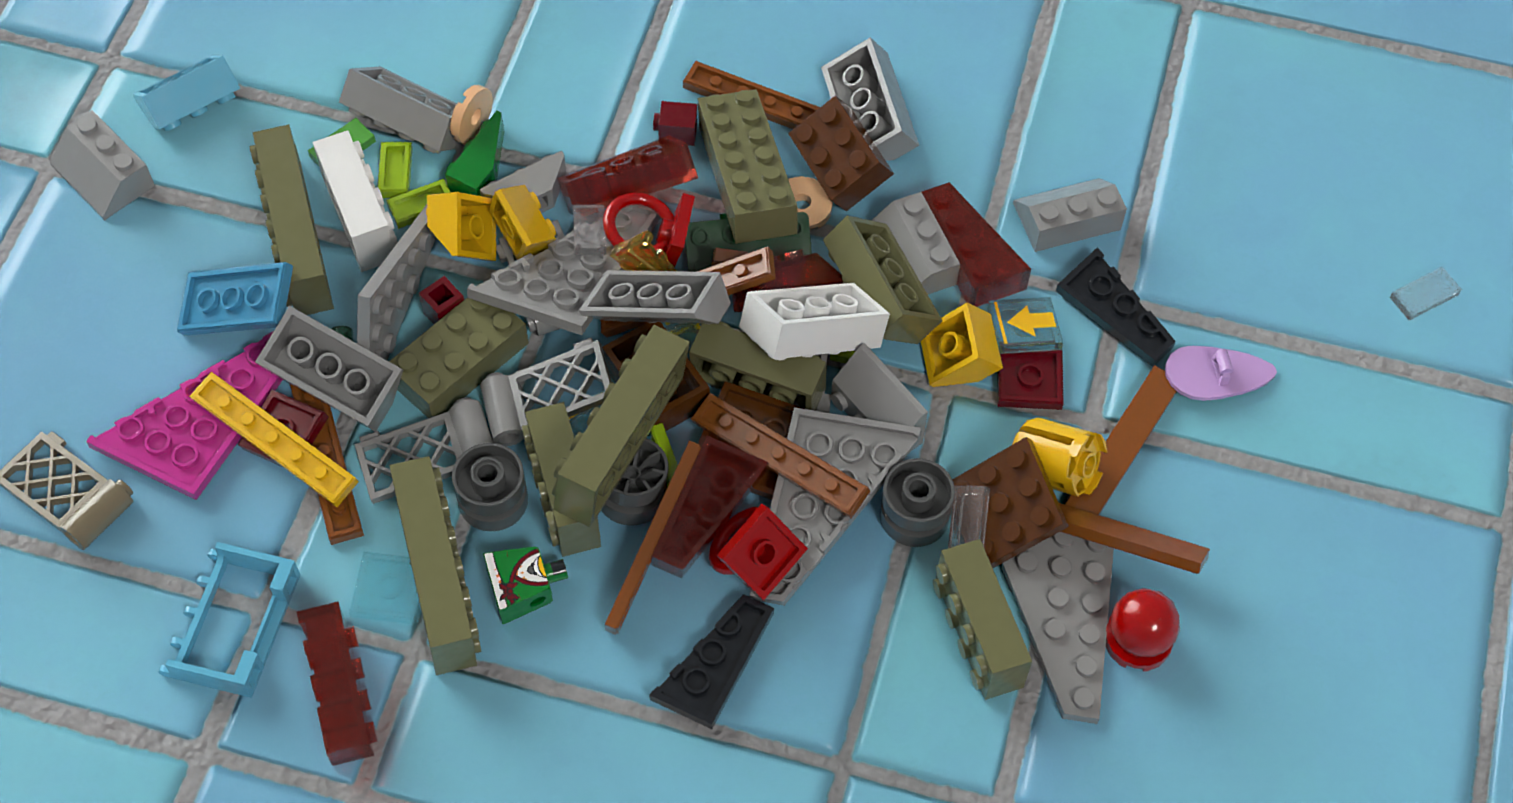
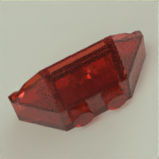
[732,249,844,313]

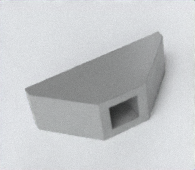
[480,151,566,213]

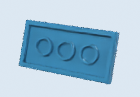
[177,262,293,336]

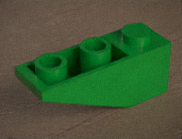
[445,110,504,196]

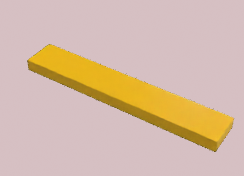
[190,372,359,507]

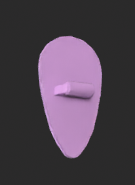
[1165,346,1277,401]

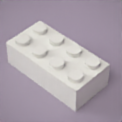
[313,130,398,272]
[739,283,890,360]

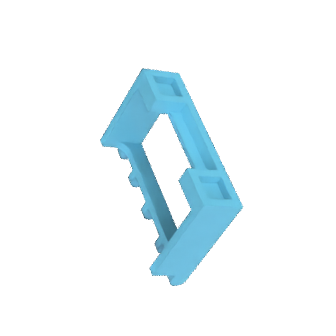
[158,542,300,698]

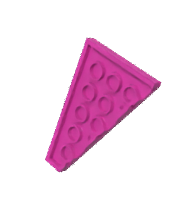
[86,331,283,500]

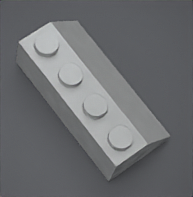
[821,37,919,161]
[339,66,459,154]
[579,270,731,324]
[255,306,403,432]

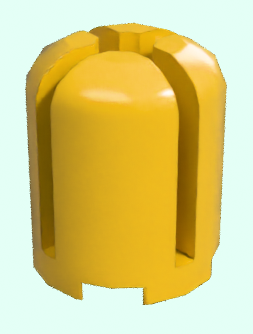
[1012,417,1107,497]

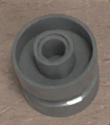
[601,438,668,526]
[452,443,528,532]
[880,458,955,547]

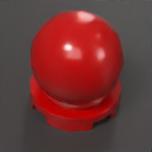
[1106,588,1180,671]

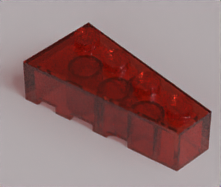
[557,135,698,219]
[921,182,1031,307]
[651,436,769,578]
[296,602,378,766]

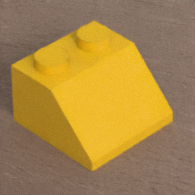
[489,185,556,260]
[426,192,496,261]
[921,302,1003,387]

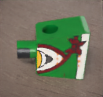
[483,547,568,624]

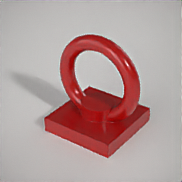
[603,192,695,271]
[709,504,808,600]

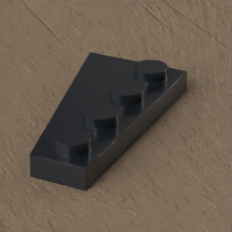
[1056,247,1176,367]
[649,594,774,729]

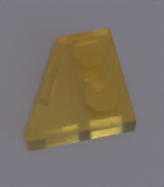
[610,230,677,271]

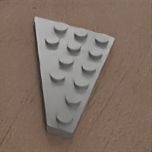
[357,204,436,360]
[467,205,660,335]
[750,407,922,606]
[1001,532,1114,724]

